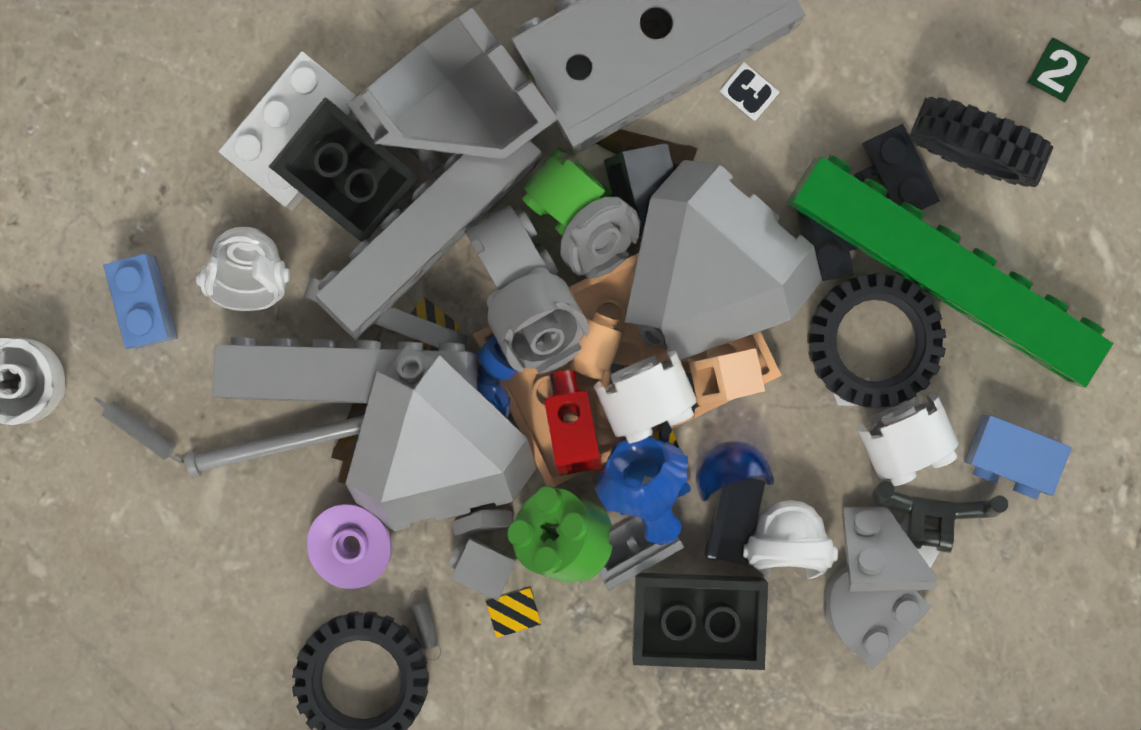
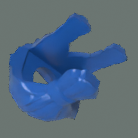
[595,436,691,546]

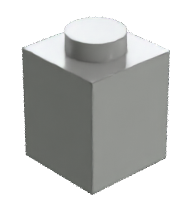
[448,536,517,601]

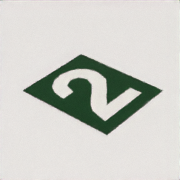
[1028,37,1090,103]

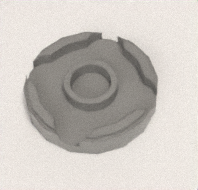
[560,197,640,278]

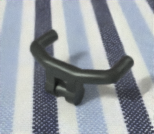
[872,481,1008,553]

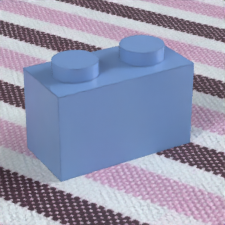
[103,254,178,350]
[964,415,1072,500]

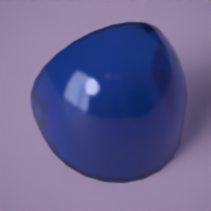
[695,441,774,501]

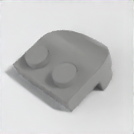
[823,565,932,669]

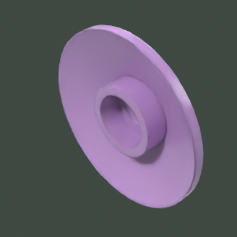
[307,504,392,589]

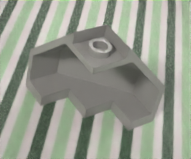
[347,7,558,159]
[625,160,822,360]
[346,345,537,531]

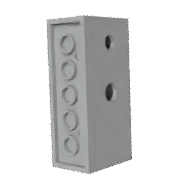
[512,0,806,156]

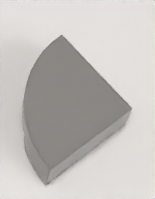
[452,509,513,536]

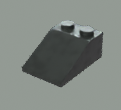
[268,97,419,242]

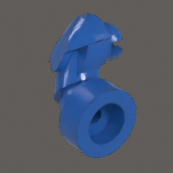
[477,336,518,418]

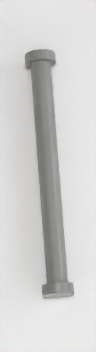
[185,415,365,478]

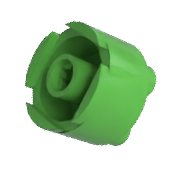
[522,147,613,236]
[508,486,613,584]

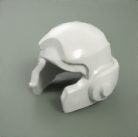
[196,227,291,311]
[743,500,838,579]

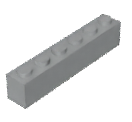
[316,140,541,341]
[212,337,478,404]

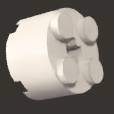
[0,338,66,425]
[594,351,697,444]
[857,393,959,486]

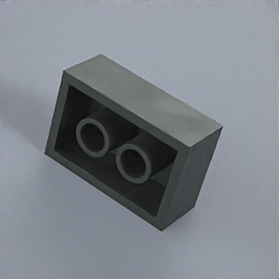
[632,573,768,670]

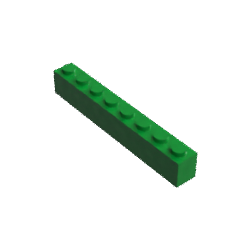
[786,155,1114,388]

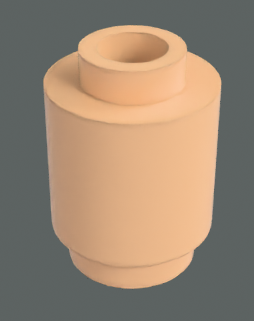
[569,312,624,380]

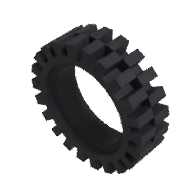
[909,97,1054,187]
[807,273,946,408]
[292,611,429,730]

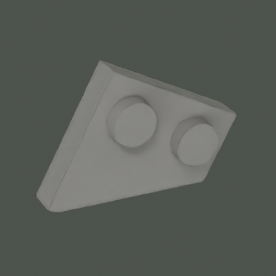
[842,506,936,592]

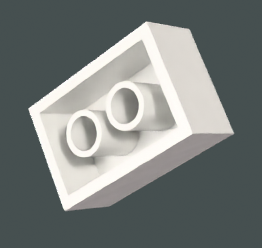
[218,51,363,211]

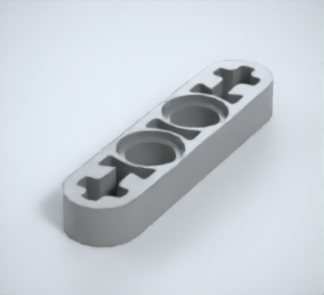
[304,277,468,348]

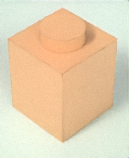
[689,348,765,406]

